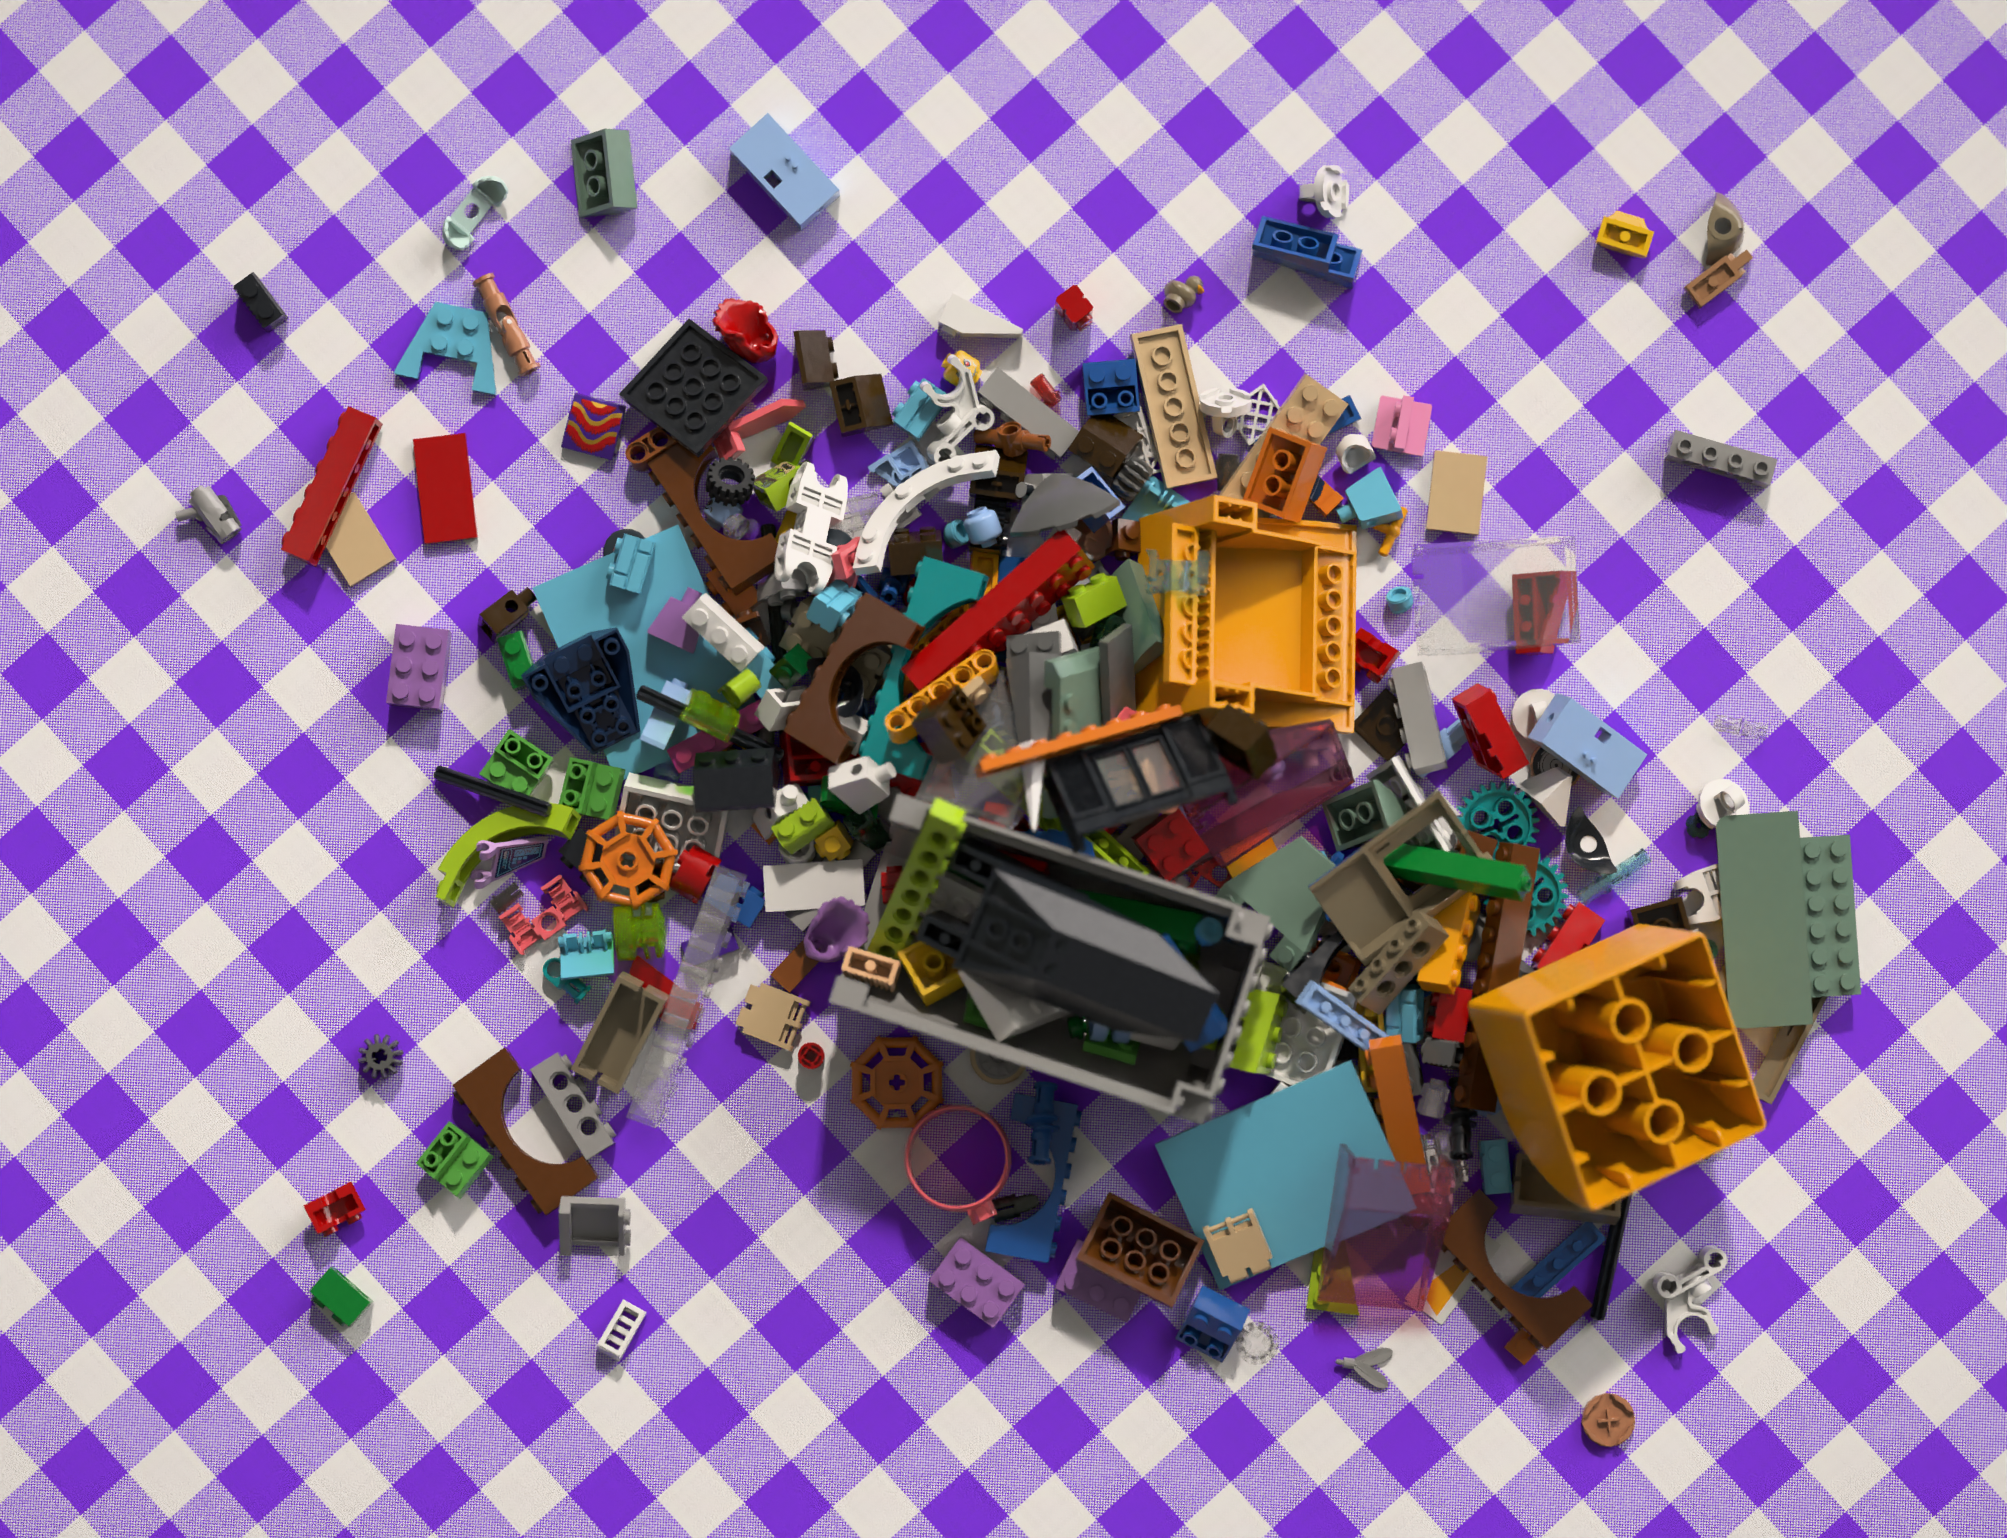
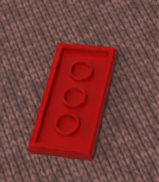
[413,433,478,545]

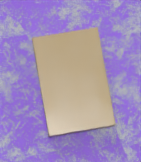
[1426,450,1487,536]
[326,492,396,587]

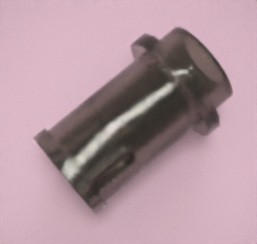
[489,882,524,914]

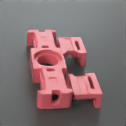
[499,874,589,955]

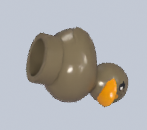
[1163,276,1204,313]

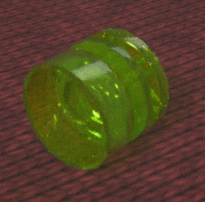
[613,902,667,962]

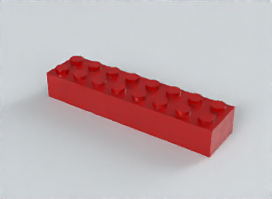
[901,530,1095,691]

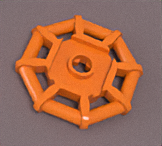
[578,810,678,910]
[850,1035,944,1130]

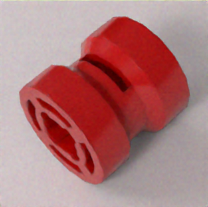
[798,1043,825,1069]

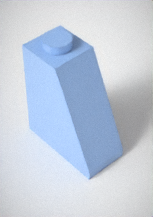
[640,678,691,750]

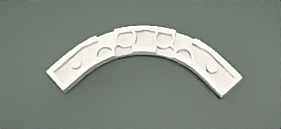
[853,450,1000,575]

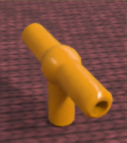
[1371,506,1408,557]

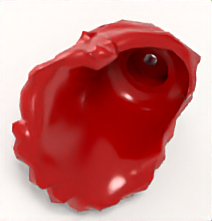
[712,298,778,363]

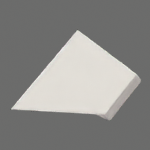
[1515,767,1572,827]

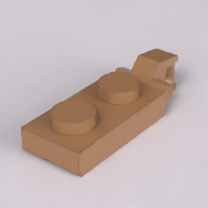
[1683,250,1753,309]

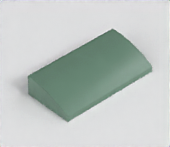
[1111,559,1164,675]

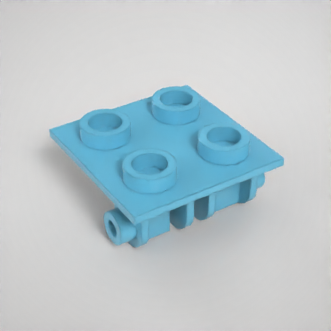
[1121,475,1189,521]
[558,929,614,980]

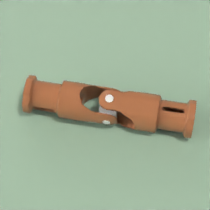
[472,273,541,377]

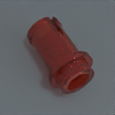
[1030,373,1062,408]

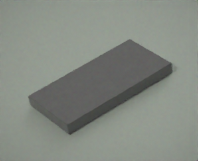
[1099,623,1136,741]

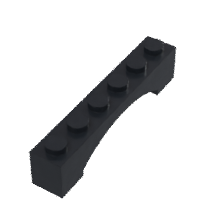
[1281,878,1412,1014]

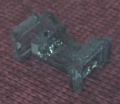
[1145,549,1211,596]

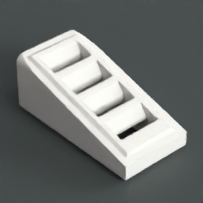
[596,1300,646,1362]

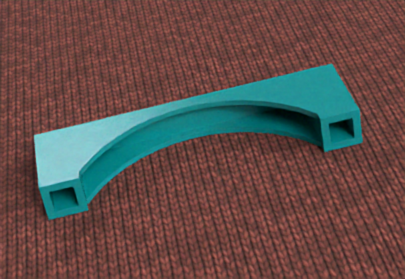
[859,556,989,781]

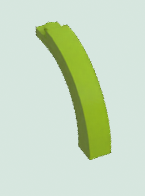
[435,803,582,908]

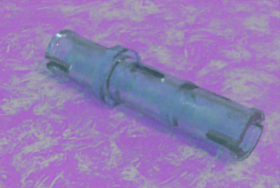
[1576,848,1652,906]

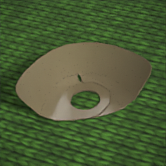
[1705,192,1745,266]

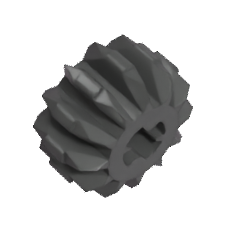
[1111,456,1153,502]
[358,1034,404,1079]

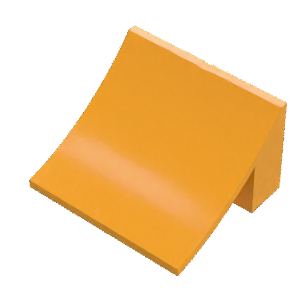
[1135,495,1357,734]

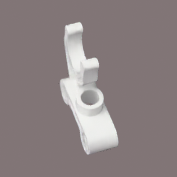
[920,354,995,464]
[1652,1245,1727,1353]

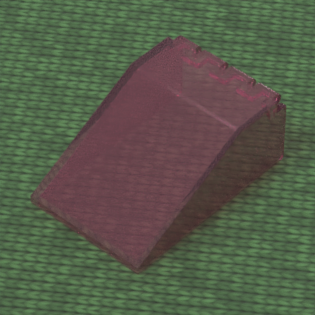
[1169,718,1355,868]
[1317,1143,1456,1311]

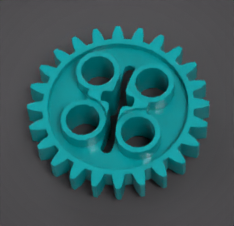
[1455,781,1540,860]
[1482,853,1569,936]

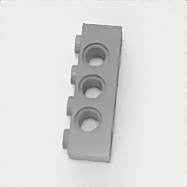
[1664,430,1778,488]
[530,1052,616,1160]

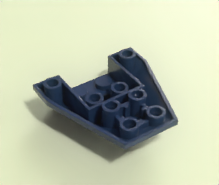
[521,627,640,755]

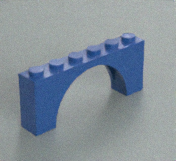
[985,1093,1082,1263]

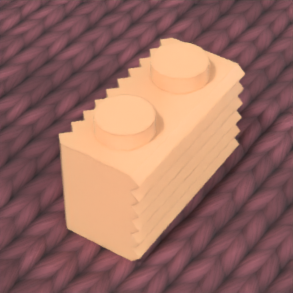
[841,946,901,992]

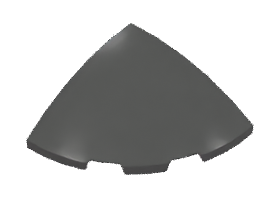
[1010,473,1120,537]

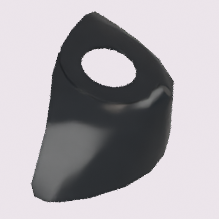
[807,657,864,718]
[1565,806,1617,874]

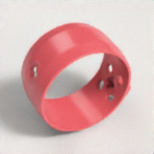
[904,1104,1012,1225]

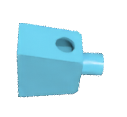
[1336,467,1403,529]

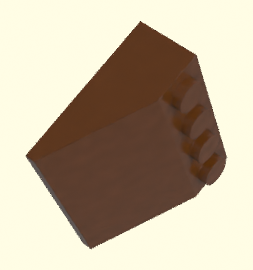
[1076,1192,1205,1309]

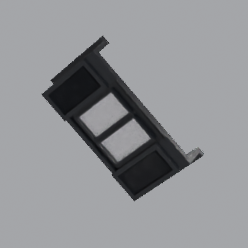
[1042,713,1239,853]

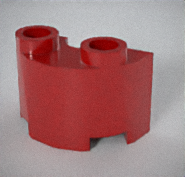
[1355,627,1401,684]
[669,844,722,905]
[303,1181,366,1237]

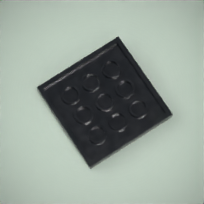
[619,319,769,458]

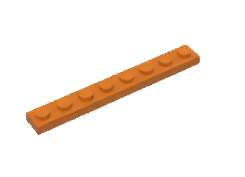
[974,704,1183,779]

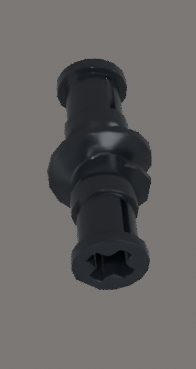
[1443,1077,1478,1160]

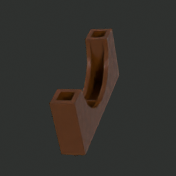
[648,443,778,596]
[783,593,925,764]
[452,1047,600,1215]
[1433,1189,1593,1351]

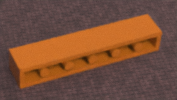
[1365,1034,1430,1194]

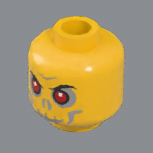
[941,350,982,386]

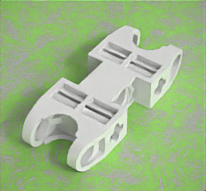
[775,461,848,595]
[1672,863,1722,925]

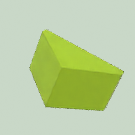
[770,421,814,466]

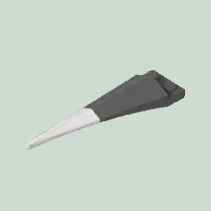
[1006,631,1062,832]

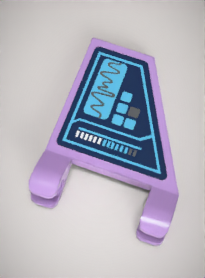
[470,836,548,889]

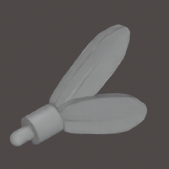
[1335,1347,1393,1388]

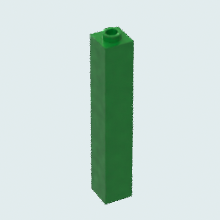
[1383,843,1532,902]

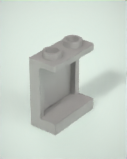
[559,1196,631,1256]

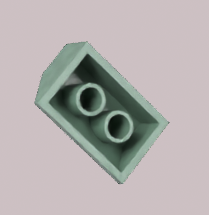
[571,129,638,218]
[1321,779,1408,851]

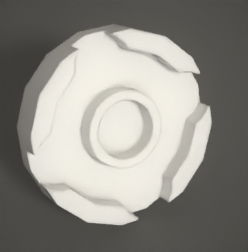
[1299,165,1349,218]
[1199,388,1252,438]
[1511,689,1555,741]
[1696,779,1749,829]

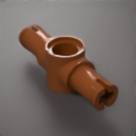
[973,422,1051,457]

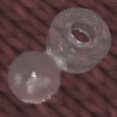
[723,513,760,540]

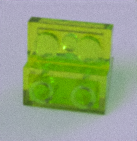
[678,688,741,743]

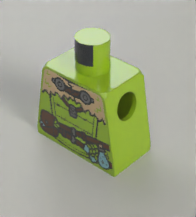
[753,460,815,512]

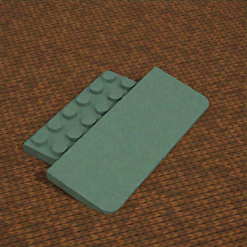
[1716,811,1861,1029]

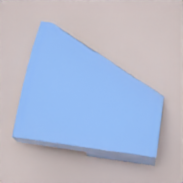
[868,440,930,492]

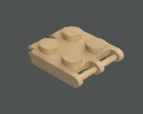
[735,983,811,1051]
[1203,1208,1273,1284]

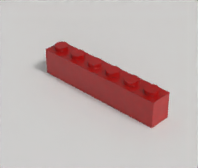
[281,406,383,567]

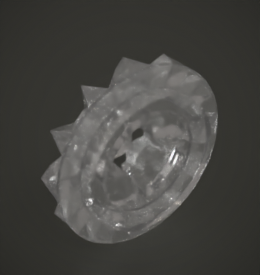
[1236,1322,1279,1365]

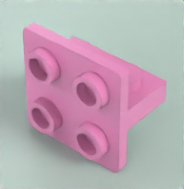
[1371,395,1432,457]

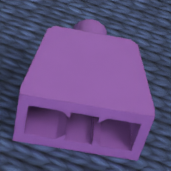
[647,587,702,654]

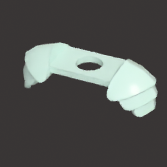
[442,176,508,250]

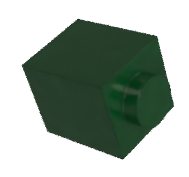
[769,643,812,690]

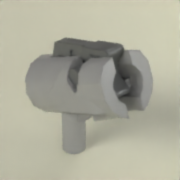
[175,485,242,544]

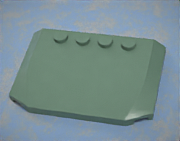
[1042,646,1122,819]

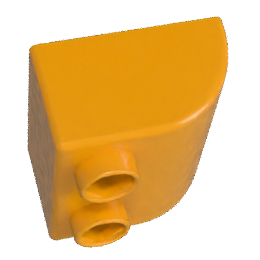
[1468,924,1766,1211]

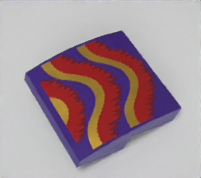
[561,393,627,460]

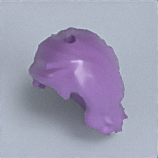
[804,896,870,963]

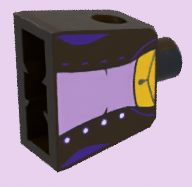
[478,587,537,644]

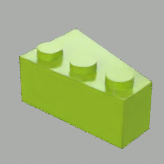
[1229,988,1288,1074]

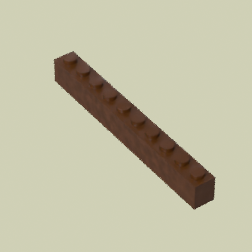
[1454,842,1540,1113]

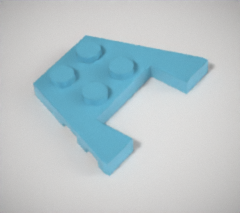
[394,302,497,396]

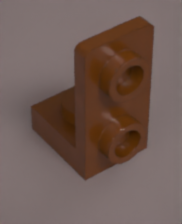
[735,609,771,648]

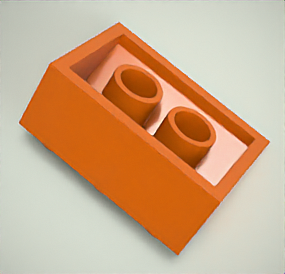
[1243,427,1327,523]

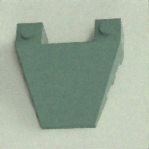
[1215,836,1336,972]

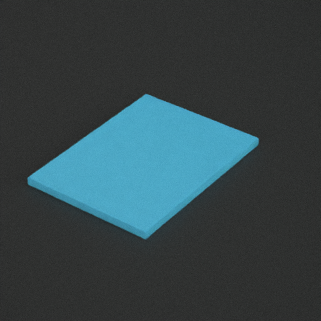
[532,524,756,780]
[1155,1060,1416,1290]

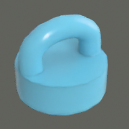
[943,519,969,548]
[1386,586,1414,614]
[1195,917,1223,946]

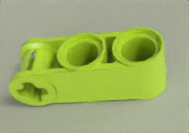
[717,668,761,711]

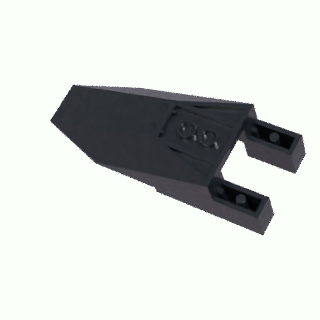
[916,837,1219,1042]

